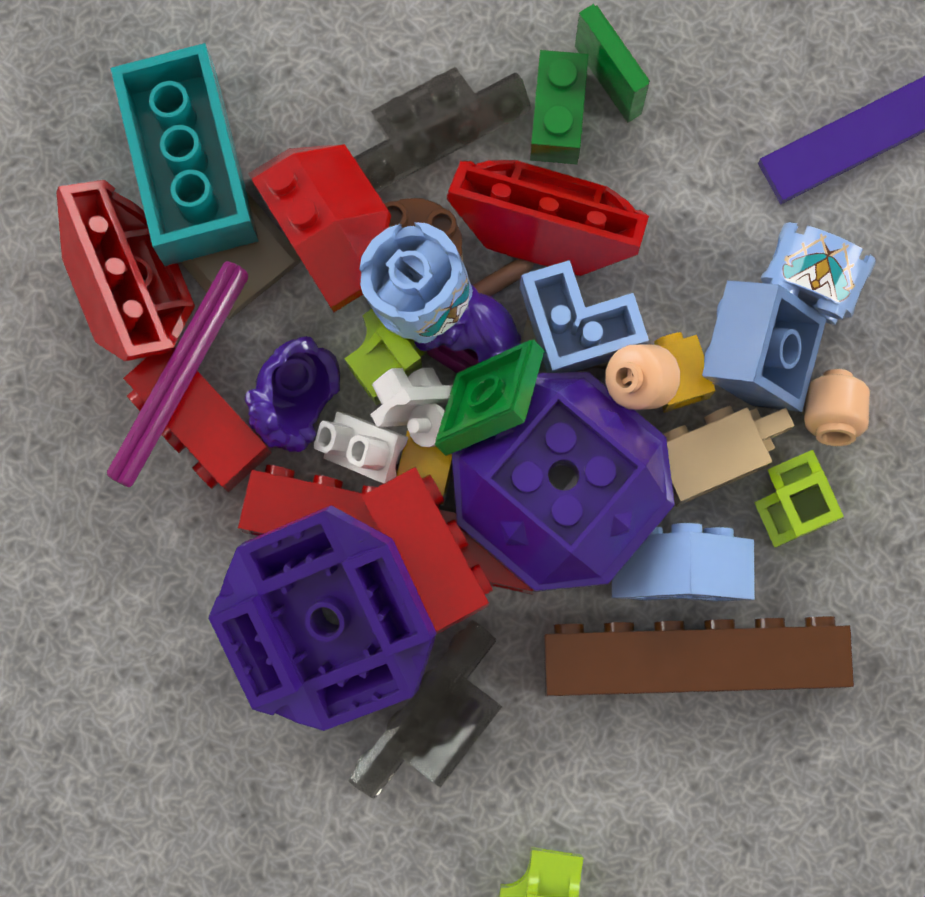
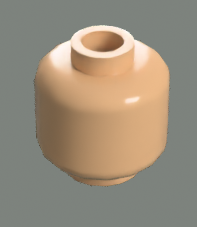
[605,344,680,410]
[804,369,870,446]

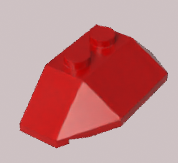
[248,144,391,313]
[447,160,649,276]
[56,180,195,361]

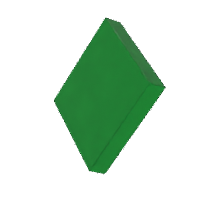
[575,3,650,123]
[435,339,544,456]

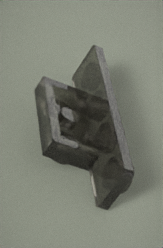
[354,67,532,192]
[348,620,502,798]

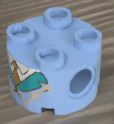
[359,222,473,343]
[761,222,876,325]

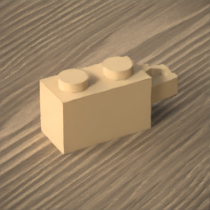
[664,406,794,507]

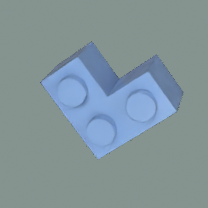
[519,260,649,373]
[612,523,755,601]

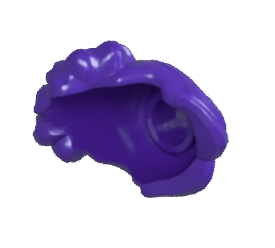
[414,283,522,363]
[245,336,340,452]

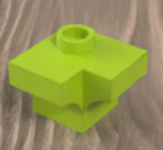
[344,309,425,406]
[754,450,844,548]
[499,847,584,897]

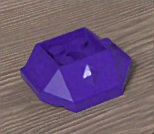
[452,372,675,592]
[208,505,437,731]

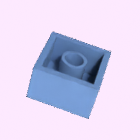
[702,280,826,412]

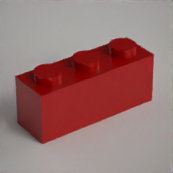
[123,346,272,493]
[361,467,493,635]

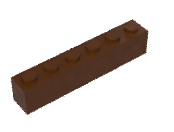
[543,616,854,696]

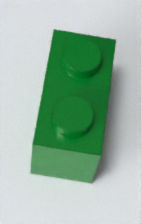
[530,50,589,165]

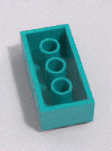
[110,43,259,266]

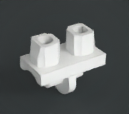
[370,368,453,447]
[314,411,408,483]

